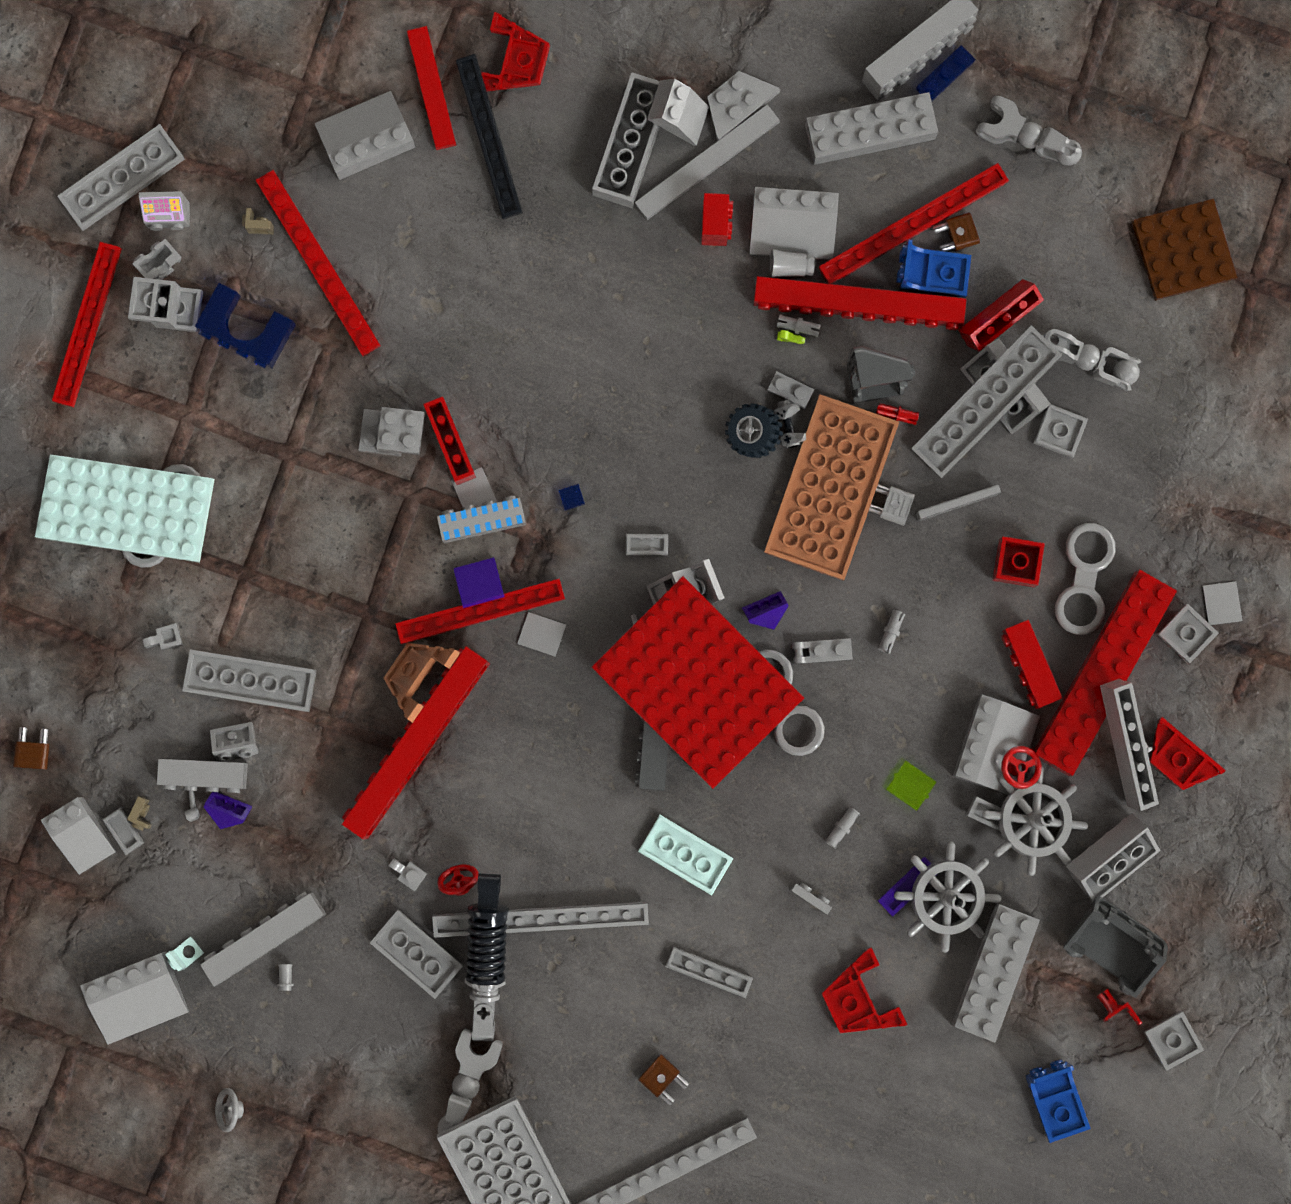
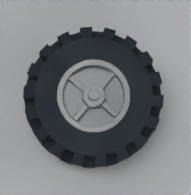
[725,403,783,458]

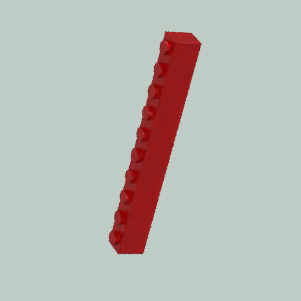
[754,276,967,330]

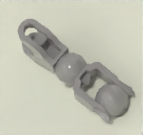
[976,95,1082,166]
[1042,329,1142,391]
[437,1028,503,1134]

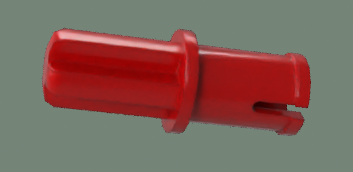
[876,403,919,425]

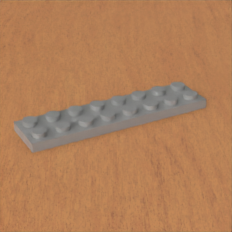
[911,325,1062,478]

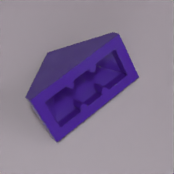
[742,591,788,629]
[204,792,252,829]

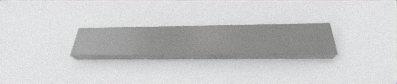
[635,104,780,220]

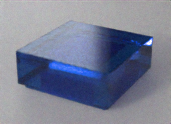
[558,484,585,511]

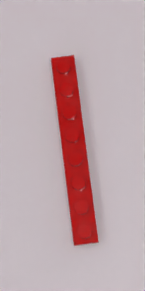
[52,242,122,408]
[395,578,565,644]

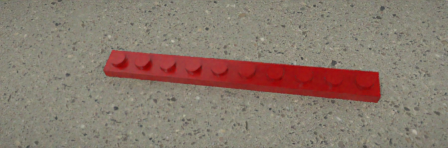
[818,163,1009,284]
[256,170,381,356]

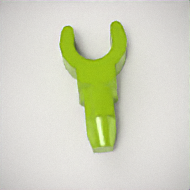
[777,330,806,344]

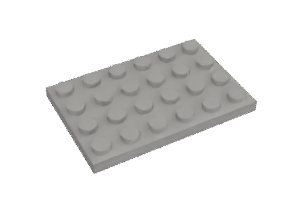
[437,1096,571,1204]

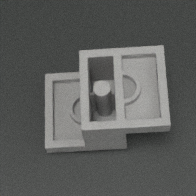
[128,277,203,332]
[359,407,425,456]
[647,559,725,605]

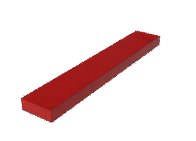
[407,26,457,150]

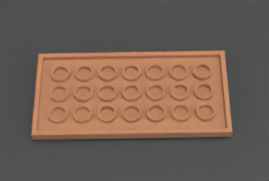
[764,394,899,581]

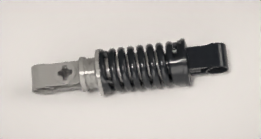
[465,873,509,1041]

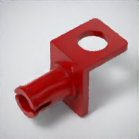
[1097,989,1142,1026]

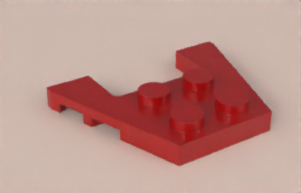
[481,12,550,91]
[821,947,907,1033]

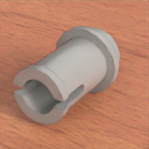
[276,964,294,991]

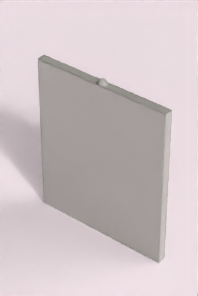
[451,467,497,508]
[1202,581,1242,625]
[517,612,566,657]

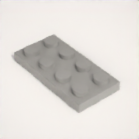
[370,910,464,999]

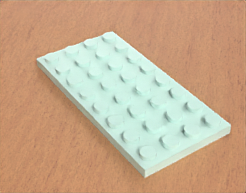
[35,454,214,563]

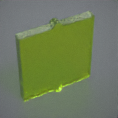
[886,761,937,811]

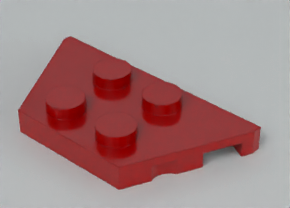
[1149,717,1226,790]

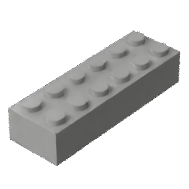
[862,0,979,101]
[592,73,660,208]
[805,92,938,165]
[951,903,1040,1043]

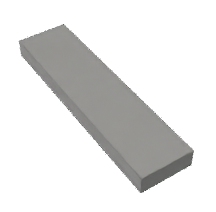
[916,485,1001,521]
[665,947,753,998]

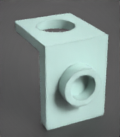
[165,937,204,971]

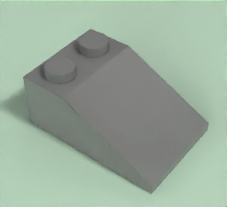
[647,79,709,146]
[41,797,116,875]

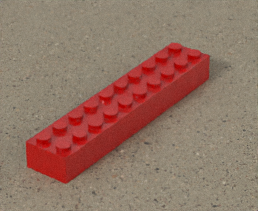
[1034,570,1177,776]
[341,646,490,839]

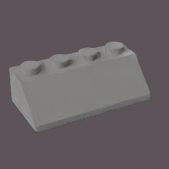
[960,338,1051,435]
[1066,813,1160,902]

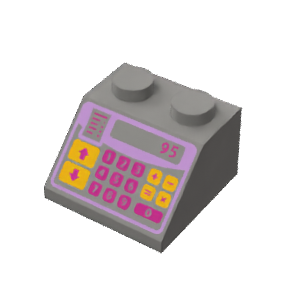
[139,191,190,231]

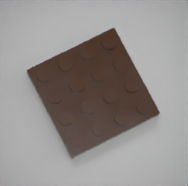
[1132,199,1237,301]

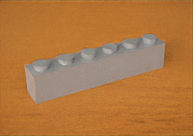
[1100,679,1159,811]
[200,892,326,987]

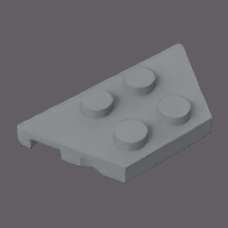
[707,71,780,141]

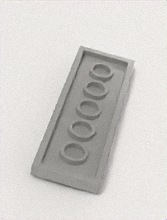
[58,124,185,231]
[182,649,317,712]

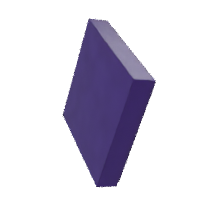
[453,557,505,608]

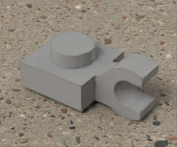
[143,623,183,650]
[388,858,428,891]

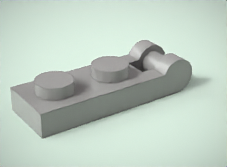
[791,638,853,664]

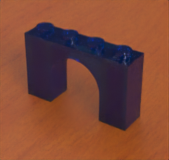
[195,283,296,369]

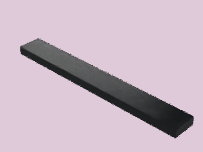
[455,54,523,220]

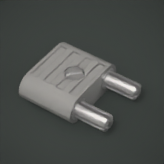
[869,484,915,526]

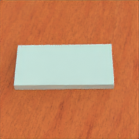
[638,815,733,895]

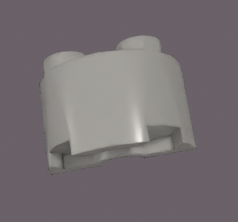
[132,239,182,280]

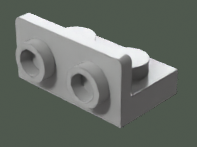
[210,722,259,762]

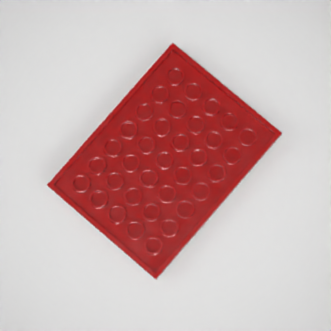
[592,576,804,789]

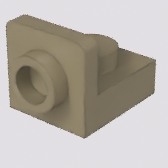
[242,208,274,235]
[127,796,152,831]

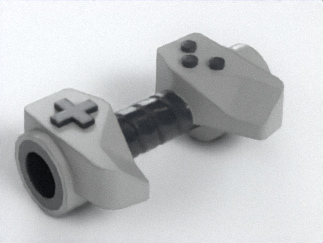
[774,400,806,449]

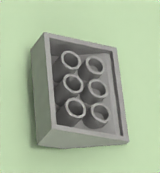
[315,91,415,180]
[750,187,839,261]
[953,694,1040,795]
[80,951,189,1044]

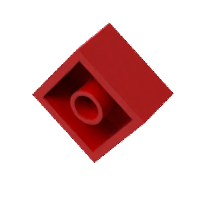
[701,193,733,246]
[992,536,1045,588]

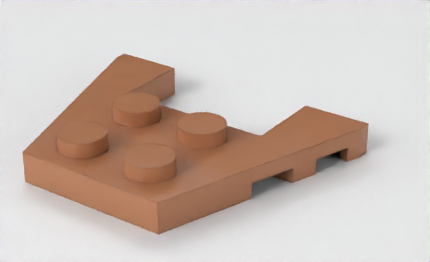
[384,643,460,723]

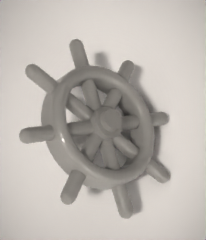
[982,765,1088,876]
[894,841,1002,953]

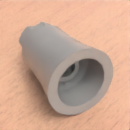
[769,249,815,278]

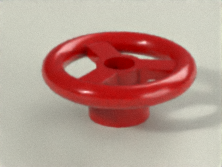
[1001,746,1042,789]
[437,864,479,896]

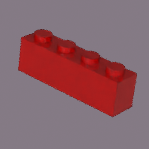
[958,279,1044,352]
[423,396,476,485]
[1001,619,1062,709]

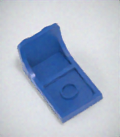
[896,239,972,298]
[1025,1059,1091,1143]

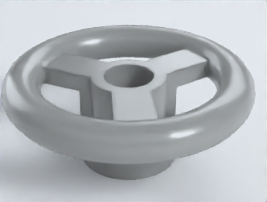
[215,1088,244,1132]

